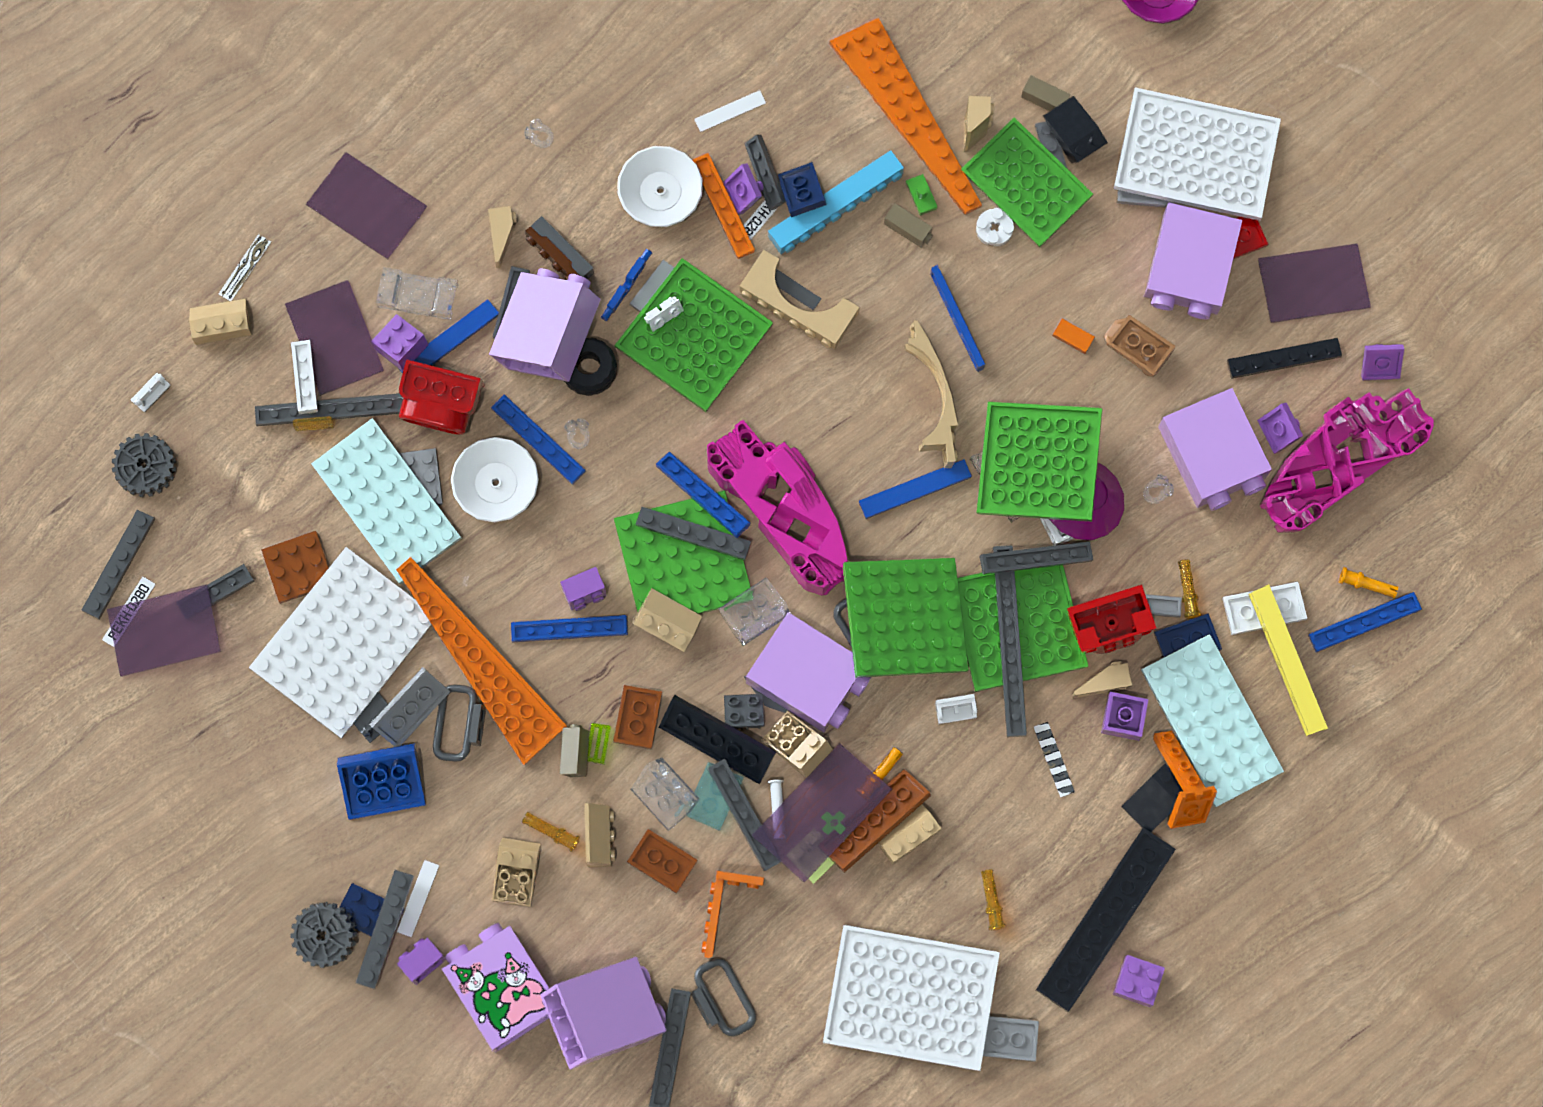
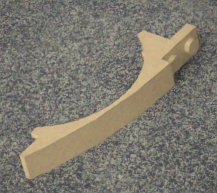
[905,320,958,468]

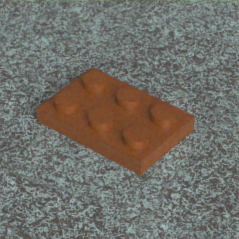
[613,685,662,750]
[627,829,698,894]

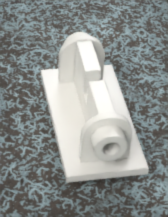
[644,296,684,332]
[131,373,171,412]

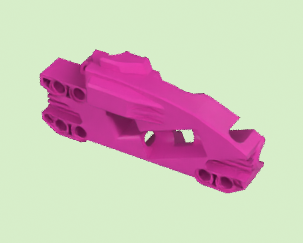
[1260,388,1434,533]
[707,420,848,596]

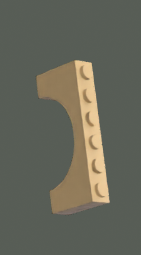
[739,250,859,349]

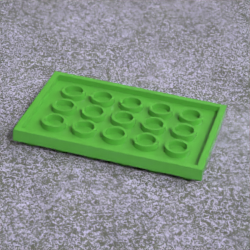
[961,117,1093,247]

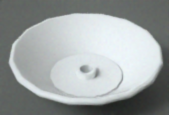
[618,146,703,227]
[451,437,539,522]

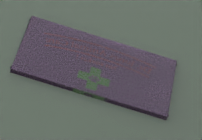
[752,743,892,883]

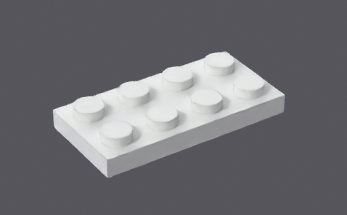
[1222,582,1307,635]

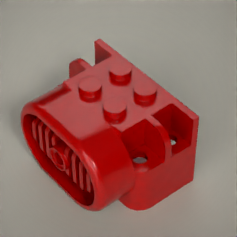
[399,359,485,435]
[1067,584,1157,654]

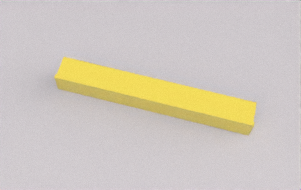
[1248,584,1328,736]

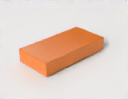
[1052,319,1095,354]

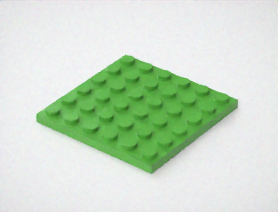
[615,258,773,412]
[977,402,1103,522]
[614,490,753,614]
[843,558,969,678]
[957,565,1088,692]

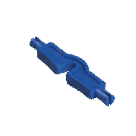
[601,249,652,321]

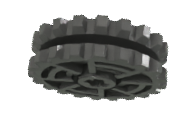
[112,433,177,497]
[290,902,358,968]

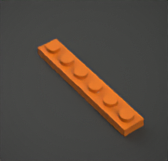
[692,153,755,259]

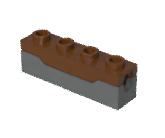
[525,216,594,280]

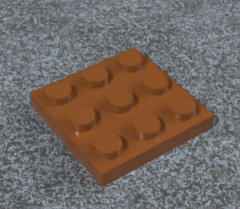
[261,531,329,604]

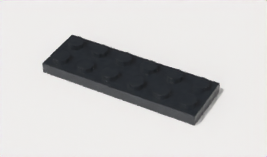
[658,695,776,785]

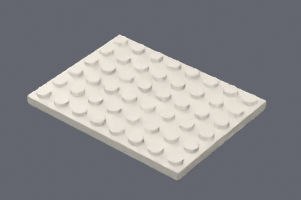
[1114,88,1281,221]
[249,547,432,739]
[823,925,1000,1071]

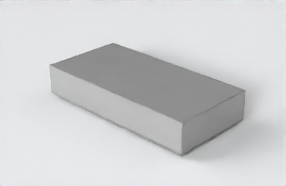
[1145,594,1182,618]

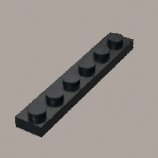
[1227,338,1342,379]

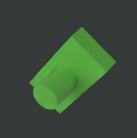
[906,174,937,216]

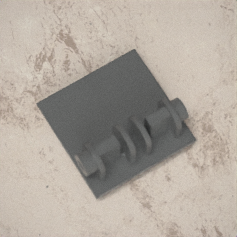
[353,693,388,743]
[724,694,764,730]

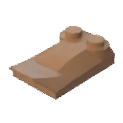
[1103,315,1175,377]

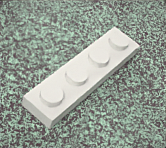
[291,340,318,414]

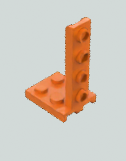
[1153,730,1217,829]
[701,871,764,958]

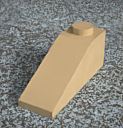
[488,206,517,268]
[1072,661,1132,699]

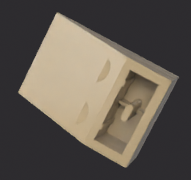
[762,711,834,779]
[492,838,541,907]

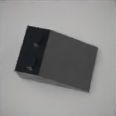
[1043,96,1108,163]
[1121,764,1183,832]

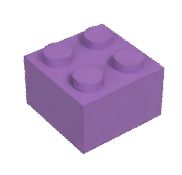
[371,314,429,371]
[560,567,607,611]
[1101,692,1148,741]
[397,938,446,985]
[1113,955,1165,1007]

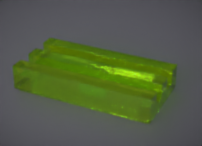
[587,723,611,765]

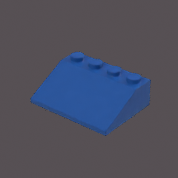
[337,743,426,820]

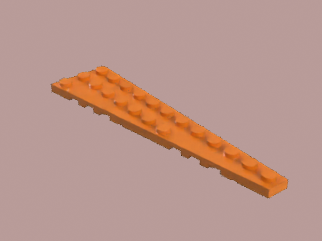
[829,18,982,215]
[396,557,567,766]

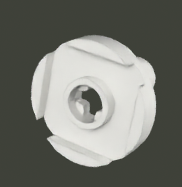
[976,208,1014,246]

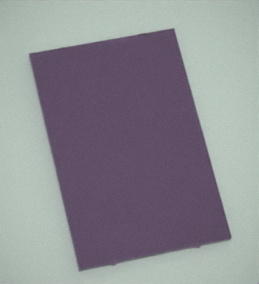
[306,152,427,260]
[1258,243,1371,323]
[285,280,384,395]
[107,584,221,677]

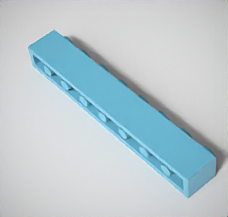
[768,150,904,254]

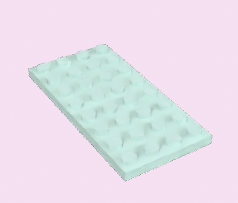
[311,418,462,584]
[1141,634,1284,807]

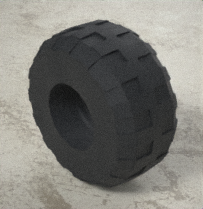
[564,338,617,396]

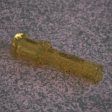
[1178,559,1202,619]
[522,812,580,852]
[981,869,1006,931]

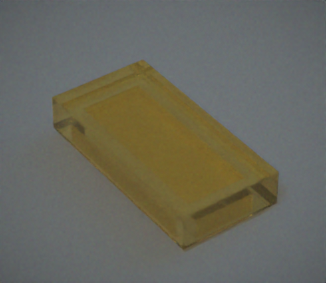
[293,416,334,432]

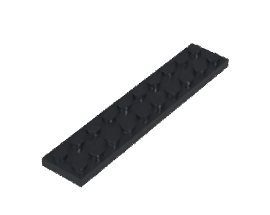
[1035,827,1176,1013]

